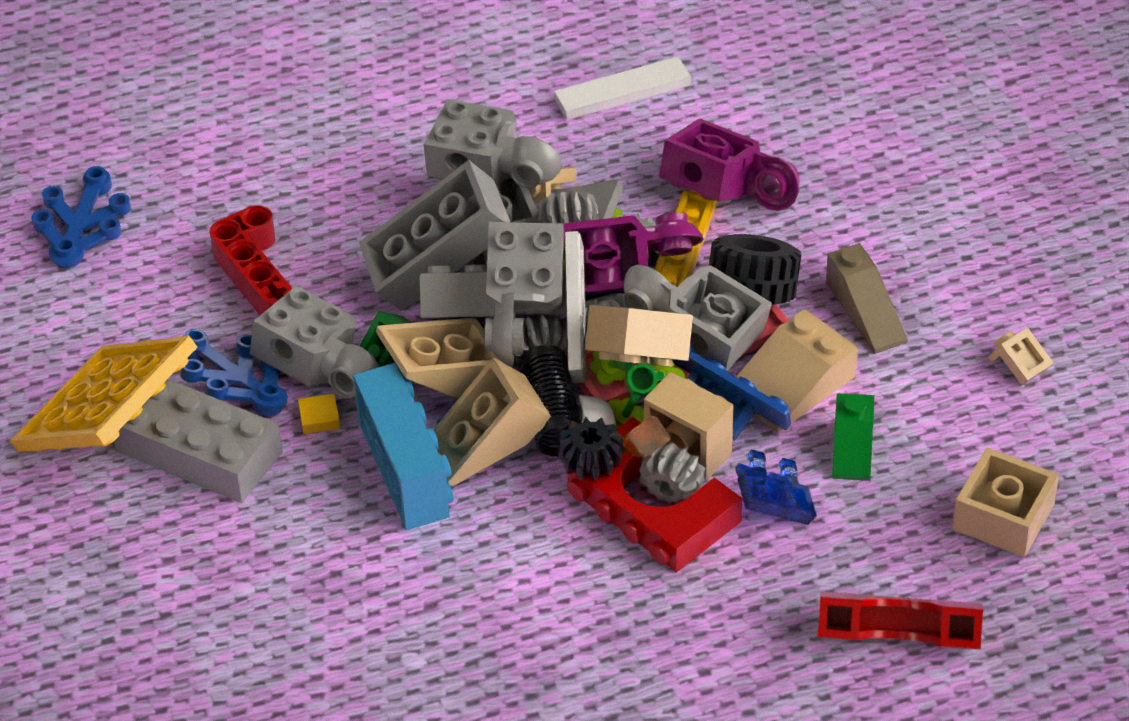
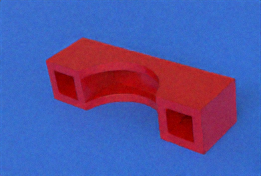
[818,591,984,650]

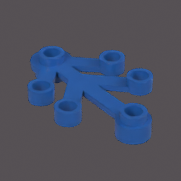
[31,166,131,268]
[180,329,288,416]

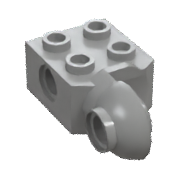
[423,99,562,188]
[485,222,564,366]
[622,265,772,372]
[250,286,380,398]

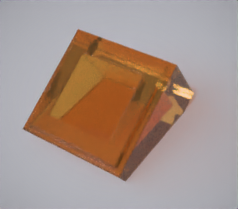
[621,416,671,458]

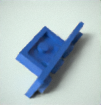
[673,346,791,441]

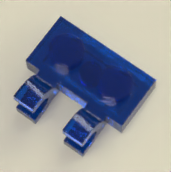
[735,449,817,525]

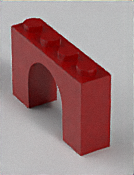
[568,417,742,573]

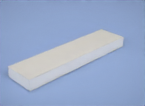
[554,56,691,120]
[565,231,587,383]

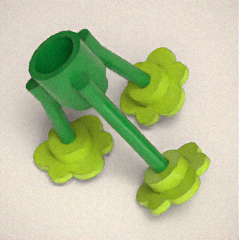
[589,351,685,428]

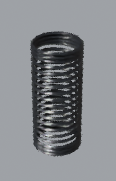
[519,345,581,457]

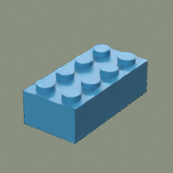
[353,363,454,531]

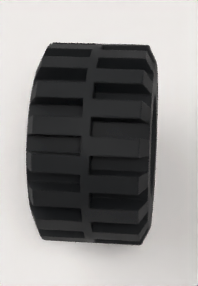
[709,234,802,305]

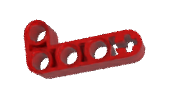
[209,205,292,315]

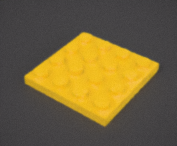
[10,336,197,452]

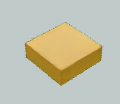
[298,393,340,435]

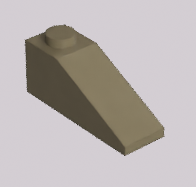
[826,243,908,354]

